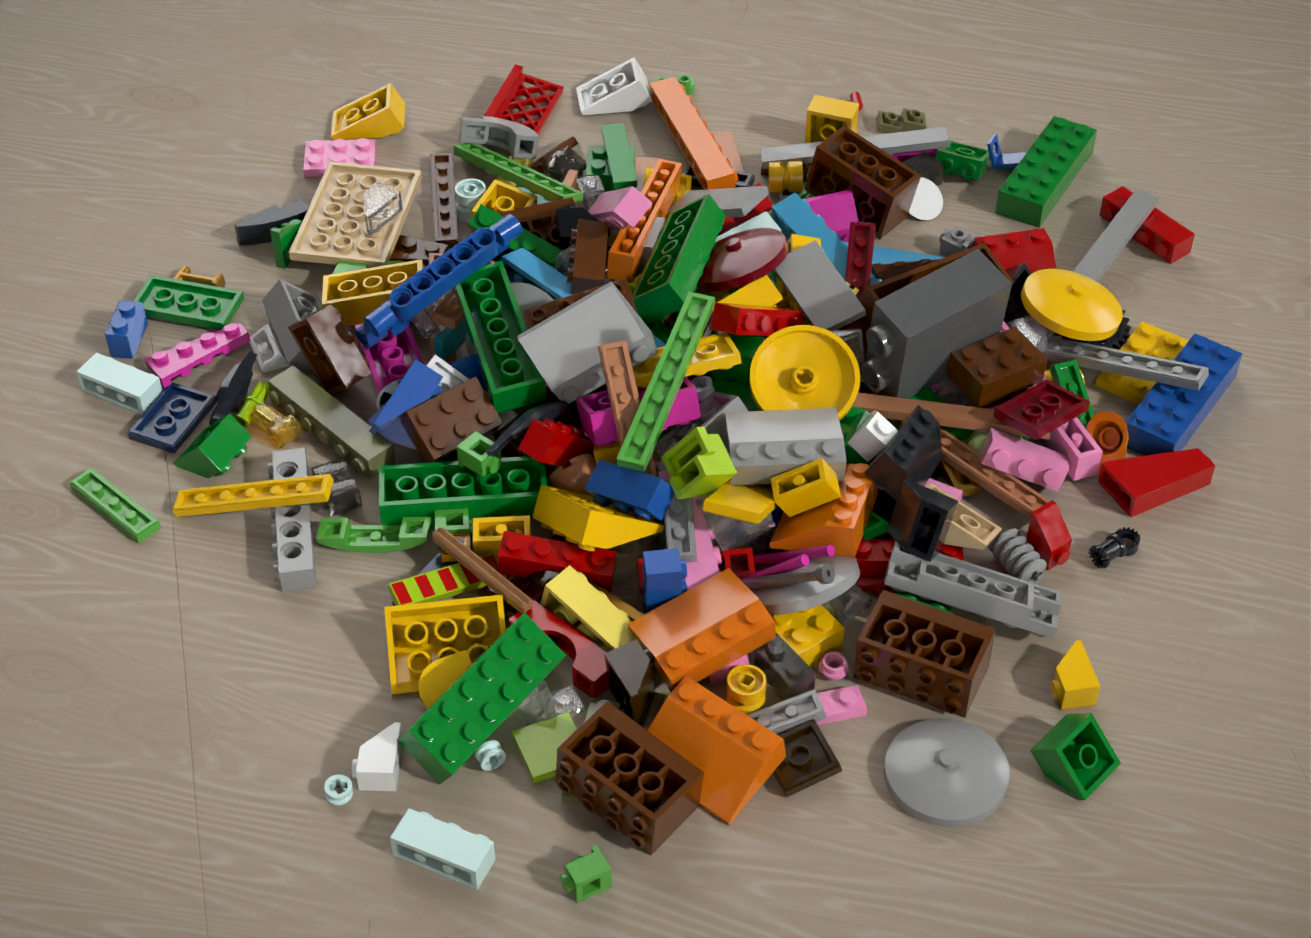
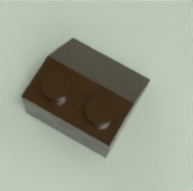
[604,639,656,727]

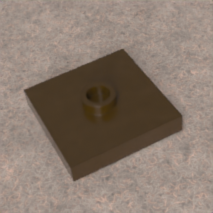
[773,719,842,798]

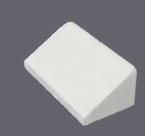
[249,324,289,373]

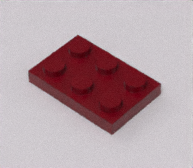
[993,380,1090,440]

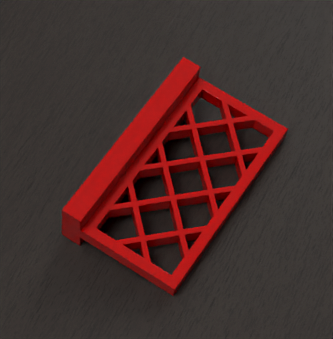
[484,64,564,135]

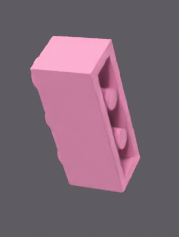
[980,427,1070,492]

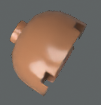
[547,453,597,496]

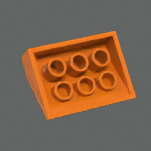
[770,463,878,557]
[627,568,776,692]
[648,676,786,825]

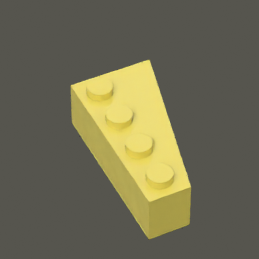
[540,565,635,652]

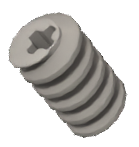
[988,528,1047,585]

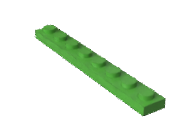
[453,143,583,204]
[617,291,715,472]

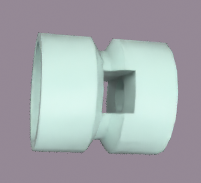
[455,178,486,224]

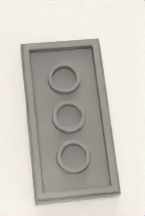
[665,186,769,220]
[773,240,866,332]

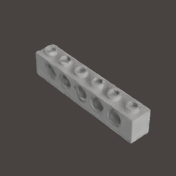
[268,448,317,592]

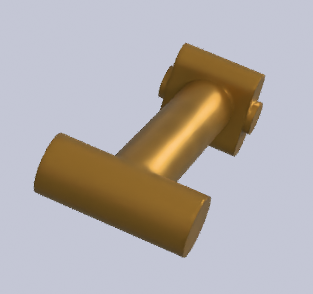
[173,266,225,288]

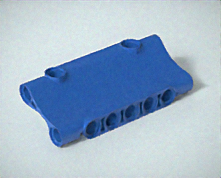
[355,213,523,349]

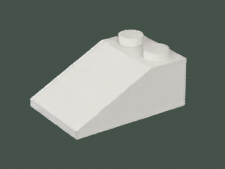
[576,57,652,115]

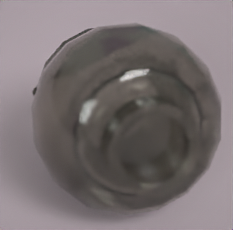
[544,146,587,184]

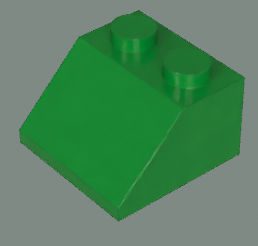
[173,413,252,479]
[1030,713,1121,800]

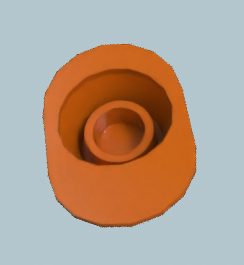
[1086,411,1129,475]

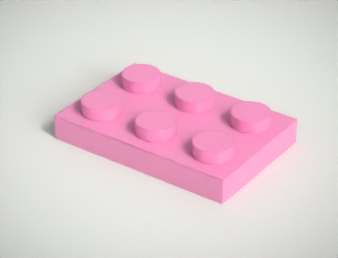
[303,138,376,177]

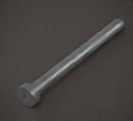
[740,563,835,590]

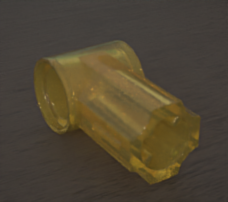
[250,402,303,449]

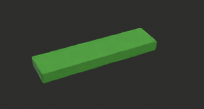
[69,468,161,543]

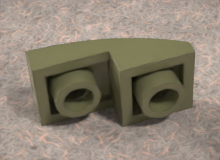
[876,108,926,133]

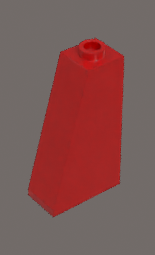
[1098,448,1215,517]

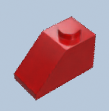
[1026,500,1072,570]

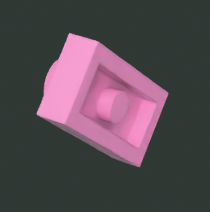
[816,685,867,725]

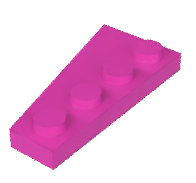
[144,323,251,388]

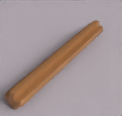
[432,527,533,613]

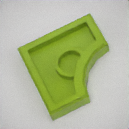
[512,712,577,784]

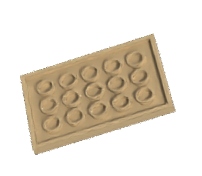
[289,162,422,268]

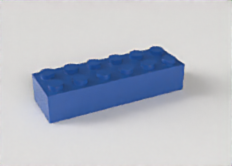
[1125,333,1243,456]

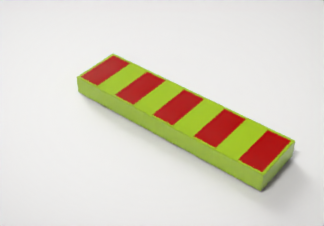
[388,553,502,606]

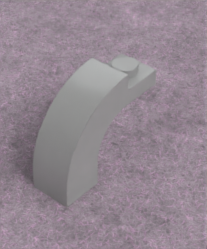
[459,116,539,159]

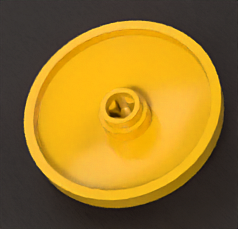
[1021,269,1123,341]
[749,325,860,421]

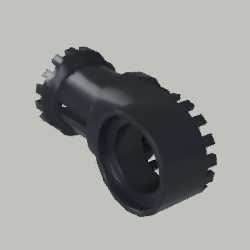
[1088,527,1140,569]

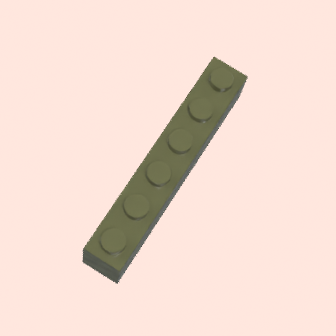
[268,366,396,479]

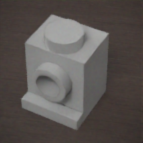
[939,227,980,257]

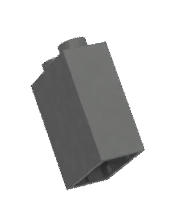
[861,249,1012,399]

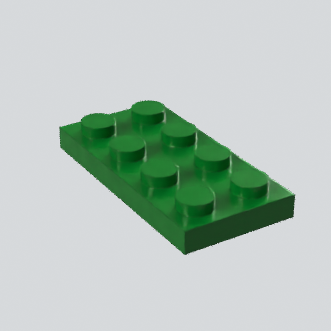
[133,275,244,330]

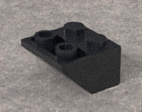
[887,479,959,562]

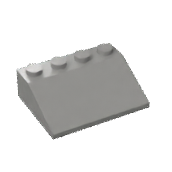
[517,281,658,404]
[725,408,846,485]

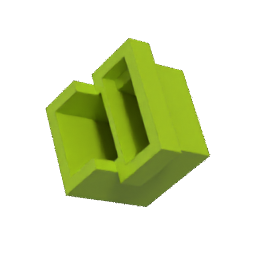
[661,427,737,499]

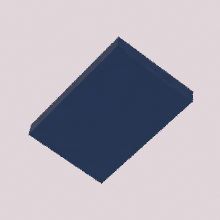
[127,382,217,454]

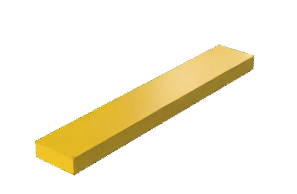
[172,474,334,517]

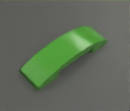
[316,517,431,553]

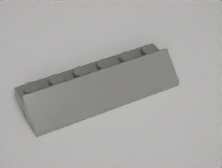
[883,541,1062,639]

